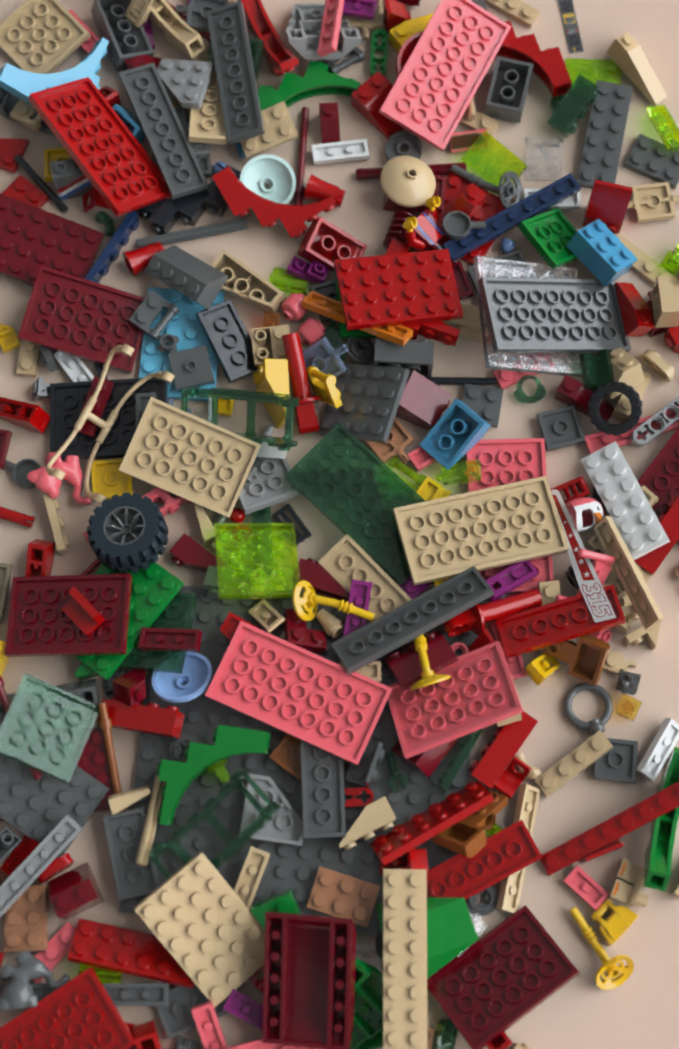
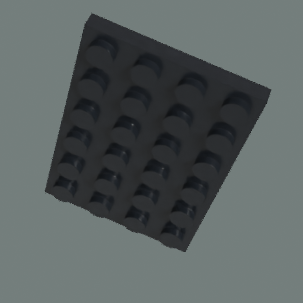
[50,378,168,460]

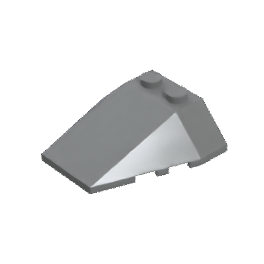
[286,4,362,61]

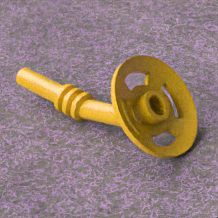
[292,580,375,621]
[410,634,451,690]
[569,906,634,990]

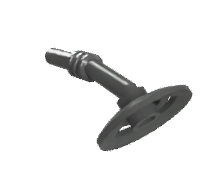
[450,164,522,209]

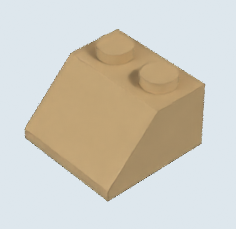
[650,276,679,328]
[591,347,645,399]

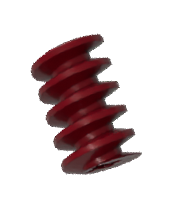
[383,211,415,250]

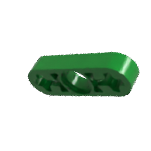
[370,29,388,77]

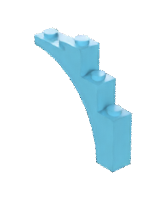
[0,38,109,105]

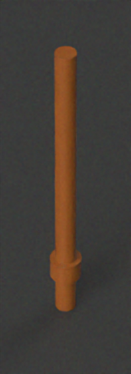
[98,702,125,813]

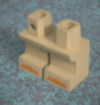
[607,859,649,907]

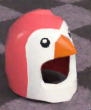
[566,497,604,532]

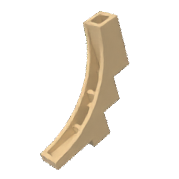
[144,0,206,59]

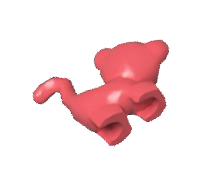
[27,452,92,505]

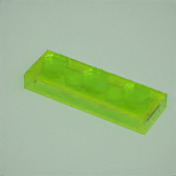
[647,105,679,152]

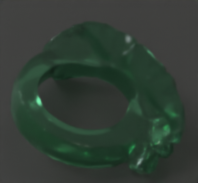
[514,375,546,404]

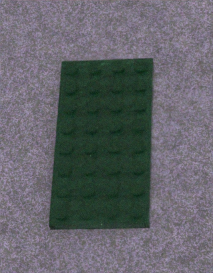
[284,422,425,586]

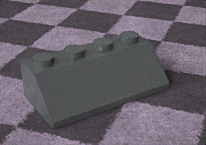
[91,0,154,72]
[144,245,229,309]

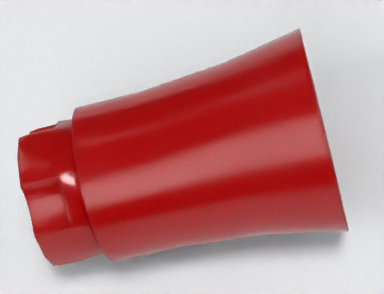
[303,174,346,207]
[123,241,164,277]

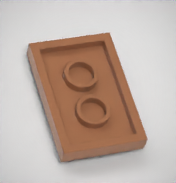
[306,866,380,928]
[4,885,48,953]

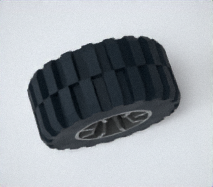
[87,492,168,573]

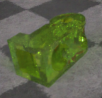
[660,242,679,276]

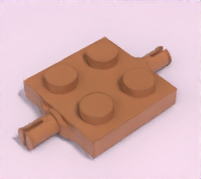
[363,417,414,465]

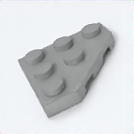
[157,58,215,109]
[238,457,301,515]
[239,774,303,847]

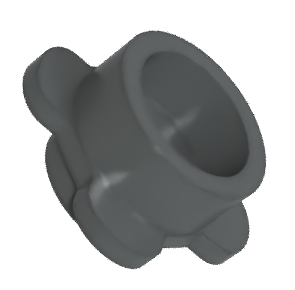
[158,334,179,353]

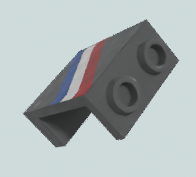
[50,159,94,200]

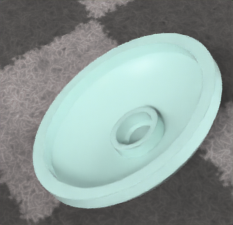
[240,154,296,204]

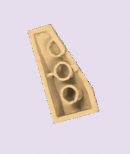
[606,32,667,106]

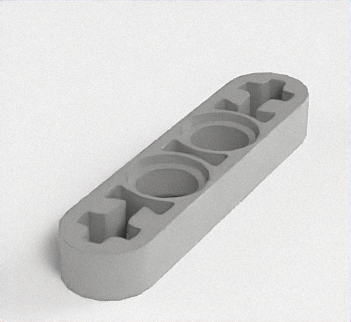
[631,396,679,447]

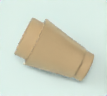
[315,608,344,638]

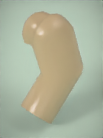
[514,754,541,780]

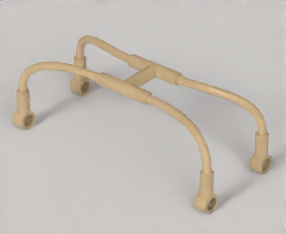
[46,344,175,505]

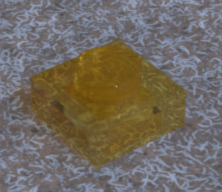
[614,693,642,722]

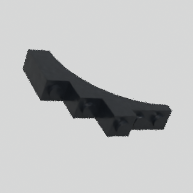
[133,165,241,235]

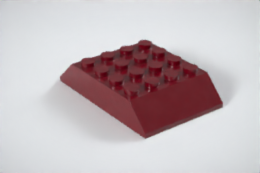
[262,911,356,1049]

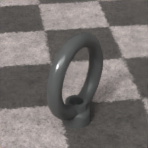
[563,682,613,736]

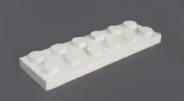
[581,441,670,560]

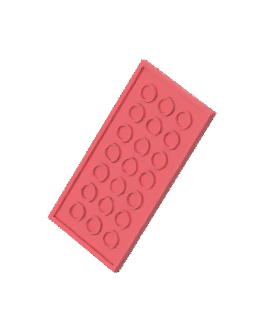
[379,0,511,151]
[466,438,554,594]
[205,621,392,766]

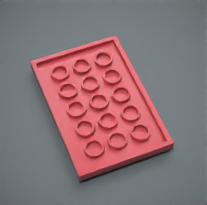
[388,641,524,759]

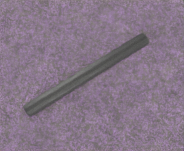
[136,218,247,249]

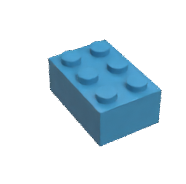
[566,218,637,287]

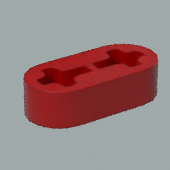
[344,787,374,808]
[37,853,74,884]

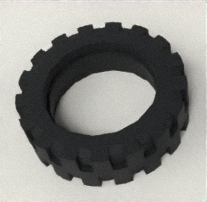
[588,381,642,435]

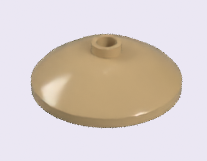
[380,155,436,208]

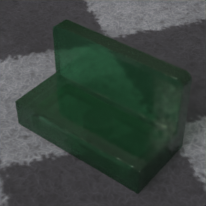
[579,348,614,391]

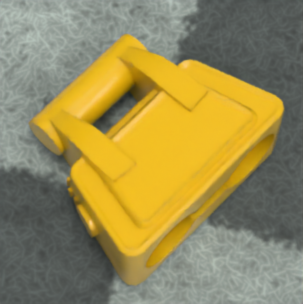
[590,898,638,946]

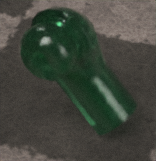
[94,211,115,237]

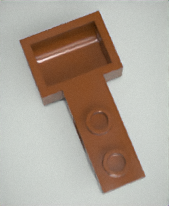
[537,634,610,686]
[432,791,508,858]

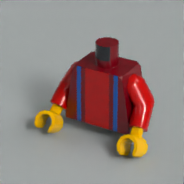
[398,196,444,252]

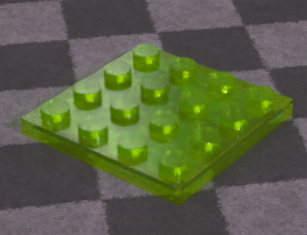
[214,523,301,599]

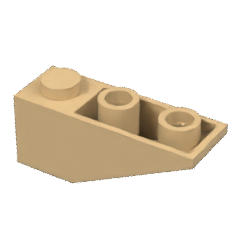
[339,796,397,851]

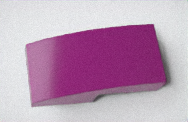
[285,256,330,283]

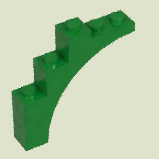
[258,61,360,111]
[156,724,271,826]
[644,747,679,892]

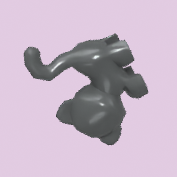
[0,950,70,1011]

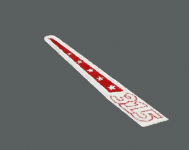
[551,489,616,623]

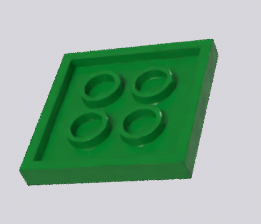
[518,208,578,270]

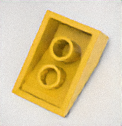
[389,13,433,54]
[253,358,291,428]

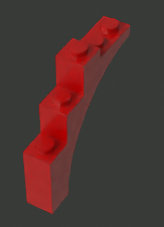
[237,0,299,76]
[496,21,572,98]
[212,166,337,239]
[386,238,460,347]

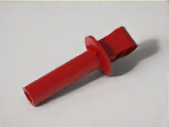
[282,332,322,435]
[442,589,542,637]

